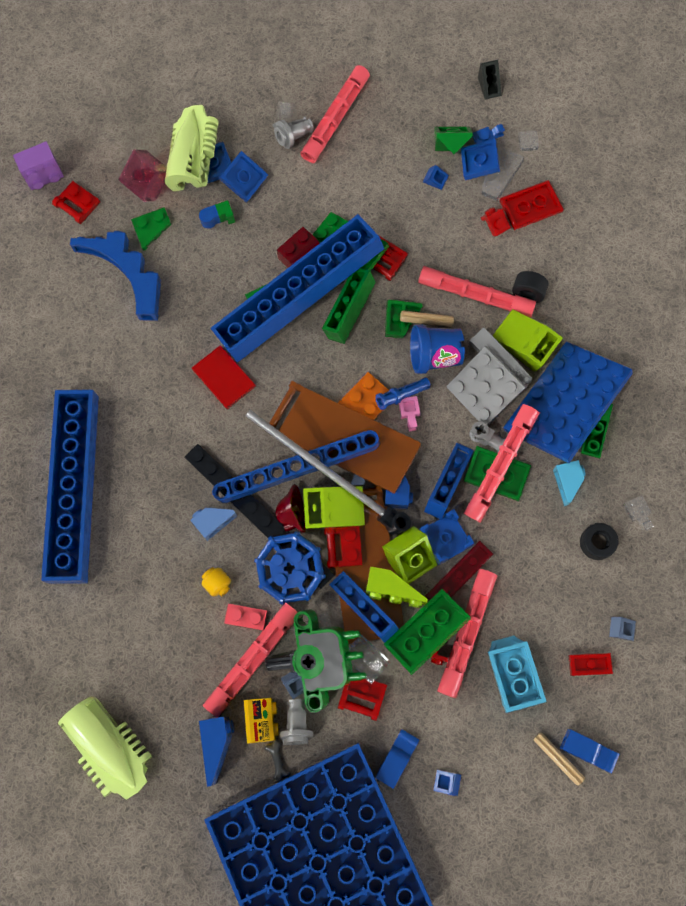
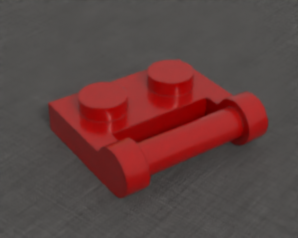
[52,181,100,224]
[373,235,408,281]
[324,526,362,568]
[338,678,387,721]

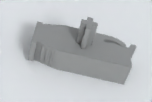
[469,328,532,387]

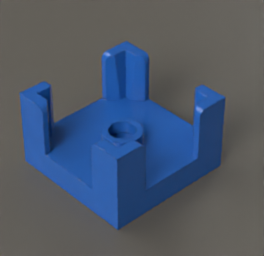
[419,509,474,566]

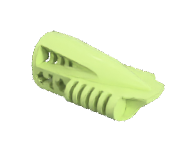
[165,105,219,191]
[58,697,152,800]

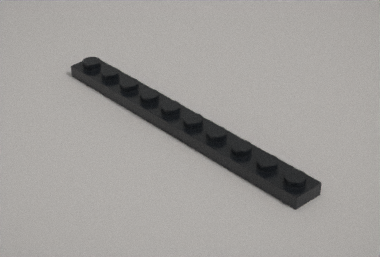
[184,444,335,589]

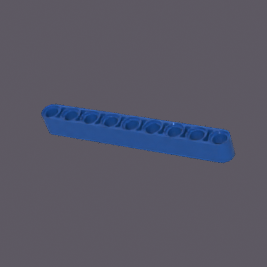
[212,430,379,503]

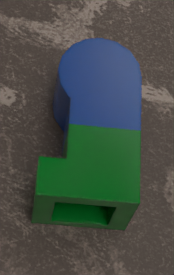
[199,200,235,229]

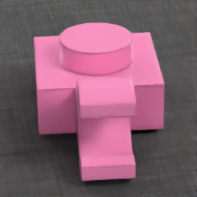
[399,396,420,432]

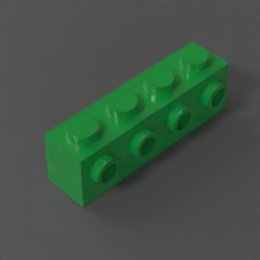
[322,268,376,344]

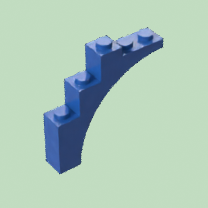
[70,231,161,321]

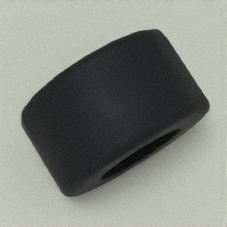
[512,271,549,303]
[580,523,619,560]

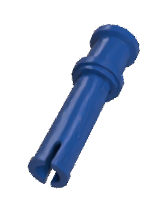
[375,377,431,410]

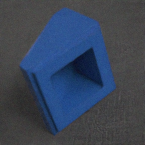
[423,165,449,190]
[433,770,461,796]

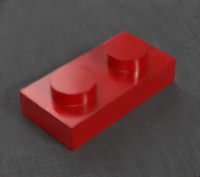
[568,653,613,676]

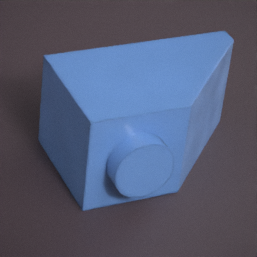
[190,508,237,541]

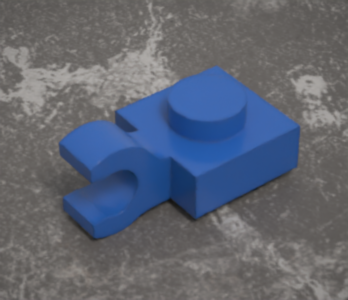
[472,124,505,144]

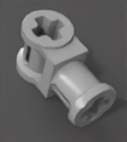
[469,421,506,453]

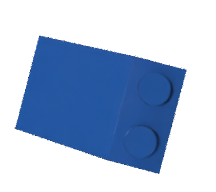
[199,717,235,787]

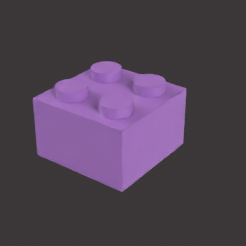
[13,141,64,190]

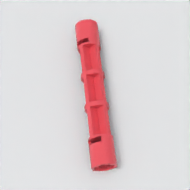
[300,65,370,163]
[418,266,536,318]
[463,404,540,523]
[437,569,497,698]
[203,602,298,718]

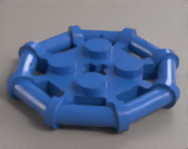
[254,531,326,605]

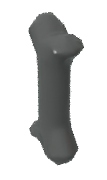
[264,740,291,782]

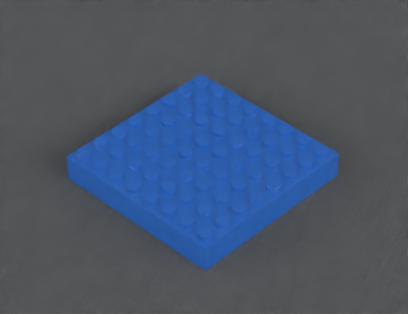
[204,743,433,906]

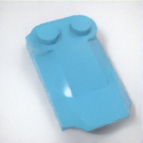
[488,636,547,713]

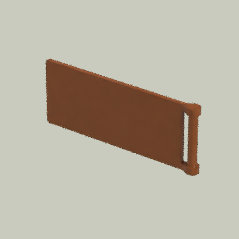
[269,381,421,494]
[334,485,404,644]

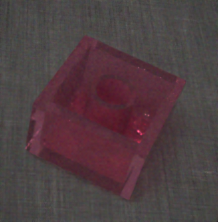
[118,149,167,202]

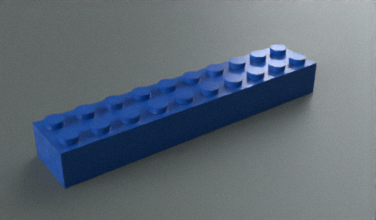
[211,214,384,363]
[41,390,99,584]

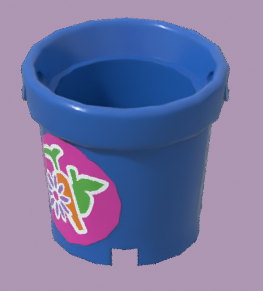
[410,324,465,374]

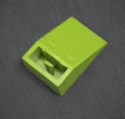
[492,309,563,372]
[303,486,365,529]
[366,567,428,608]

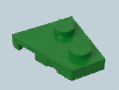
[131,207,171,251]
[385,300,422,339]

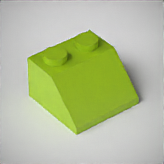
[382,526,437,584]

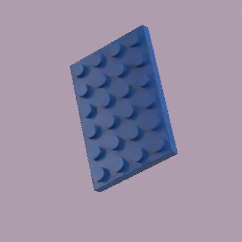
[503,342,633,463]

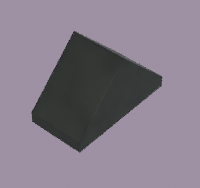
[478,59,502,100]

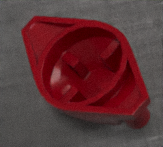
[276,484,306,533]

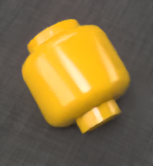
[201,567,231,597]

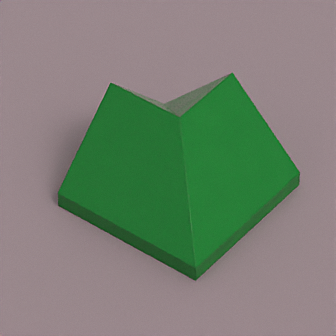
[434,126,473,154]

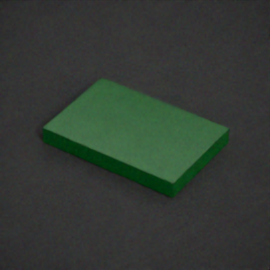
[464,446,531,502]

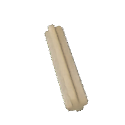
[400,311,454,327]
[534,733,585,785]

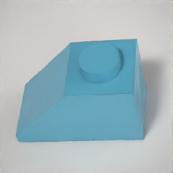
[553,460,585,506]

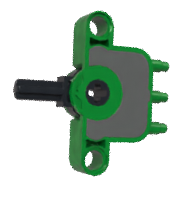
[265,609,367,713]

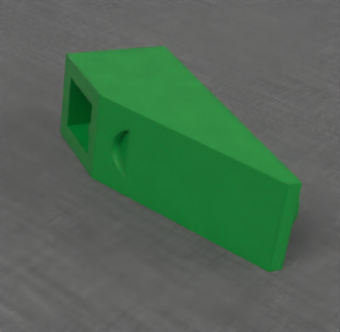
[581,404,613,459]

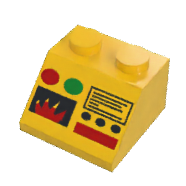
[244,698,279,744]

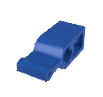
[375,729,419,789]
[560,729,620,774]

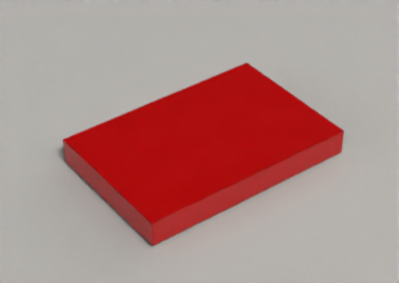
[499,180,564,230]
[192,345,256,410]

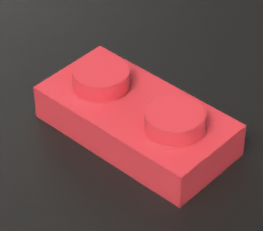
[224,604,268,631]

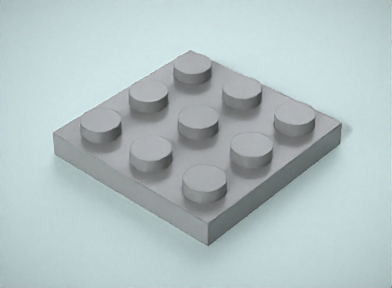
[446,346,526,425]

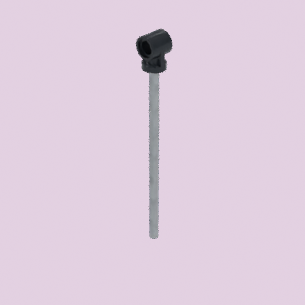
[246,410,411,535]

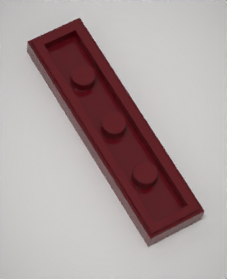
[425,540,494,601]

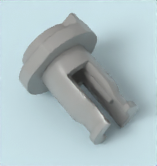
[272,116,314,149]
[280,699,313,745]

